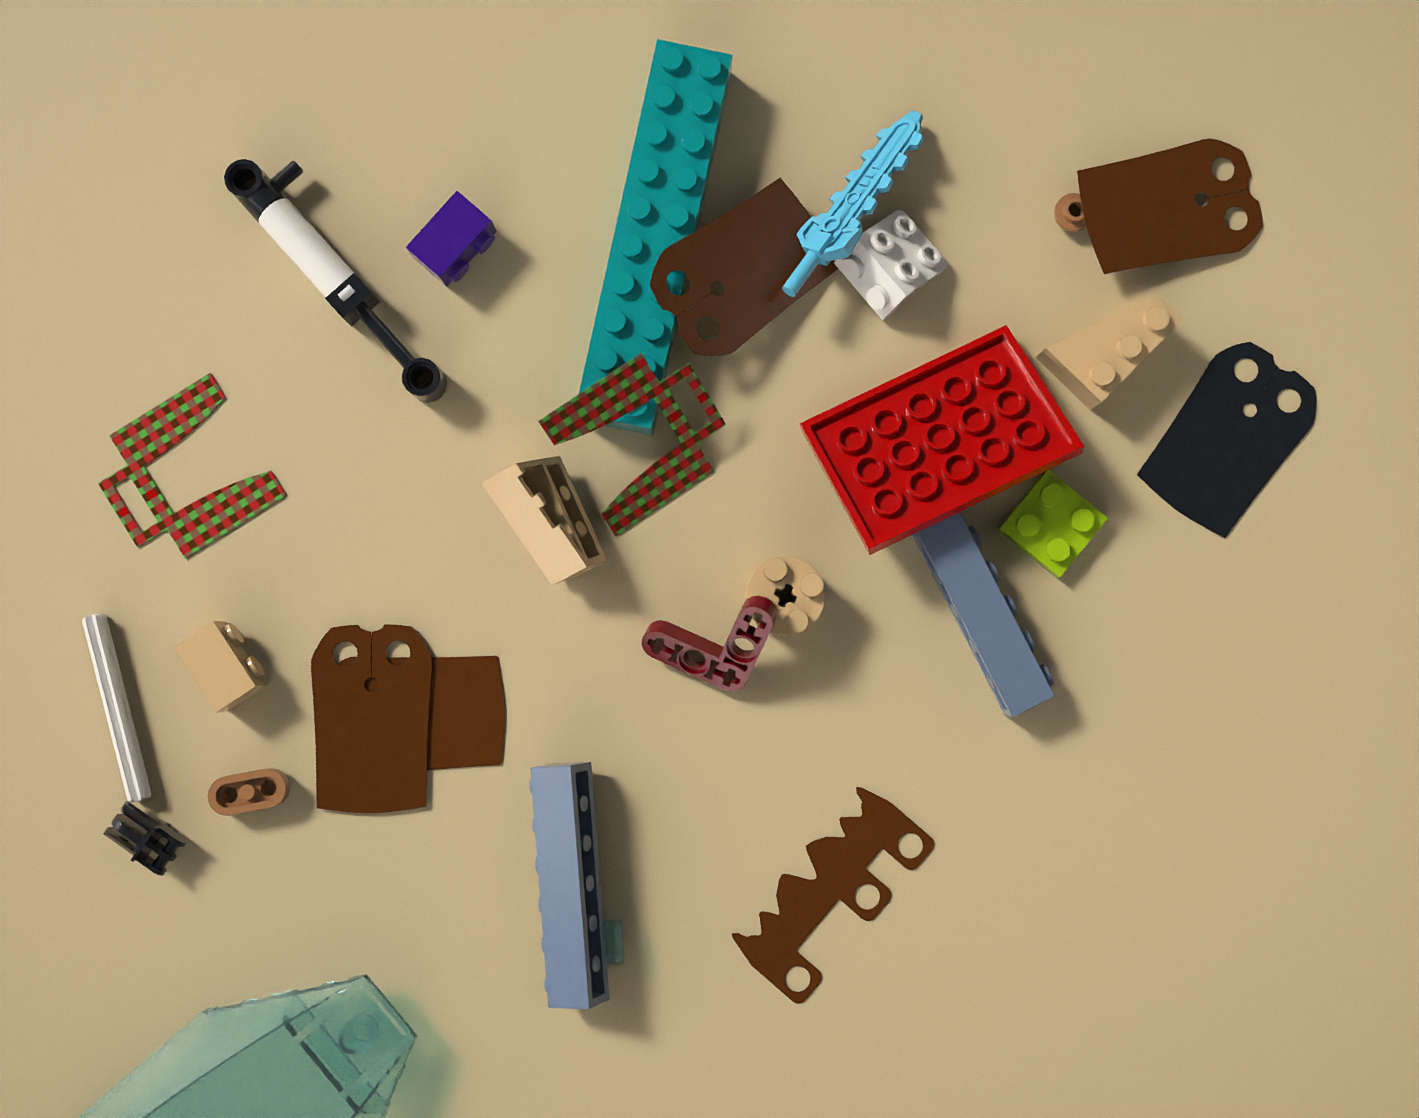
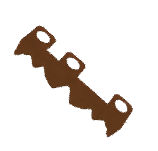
[731,787,934,1003]

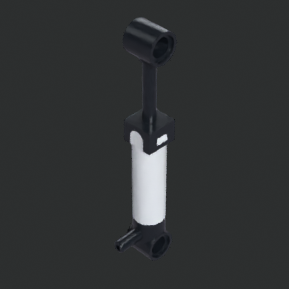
[224,159,447,403]

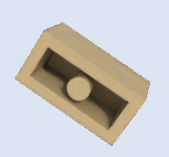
[174,621,267,713]

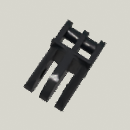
[103,801,187,876]

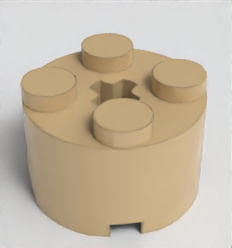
[745,556,825,636]

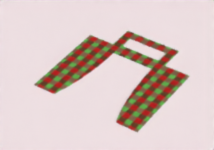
[538,353,726,536]
[98,373,287,559]

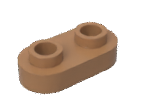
[208,768,290,816]

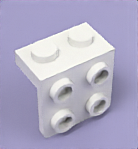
[834,210,947,320]

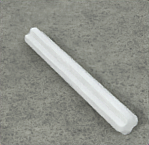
[82,613,152,802]

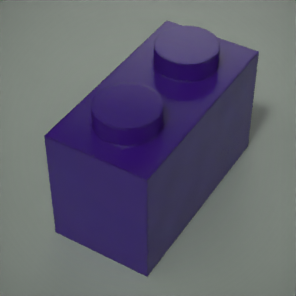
[405,191,497,287]

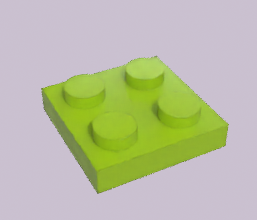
[997,470,1108,578]

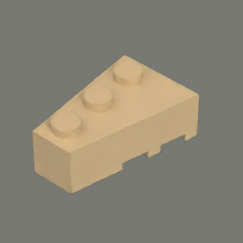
[1035,293,1182,410]
[481,456,607,585]

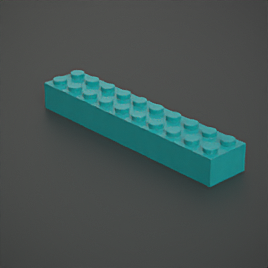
[579,39,732,436]

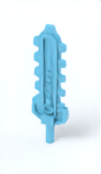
[782,110,924,297]

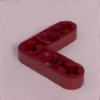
[641,596,777,692]

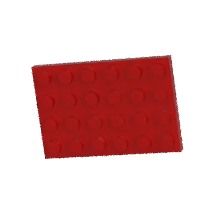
[800,325,1084,555]

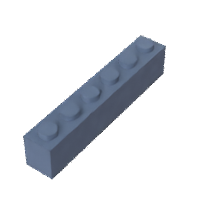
[912,510,1055,717]
[529,762,610,1009]

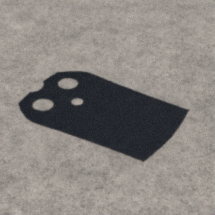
[1137,342,1316,538]

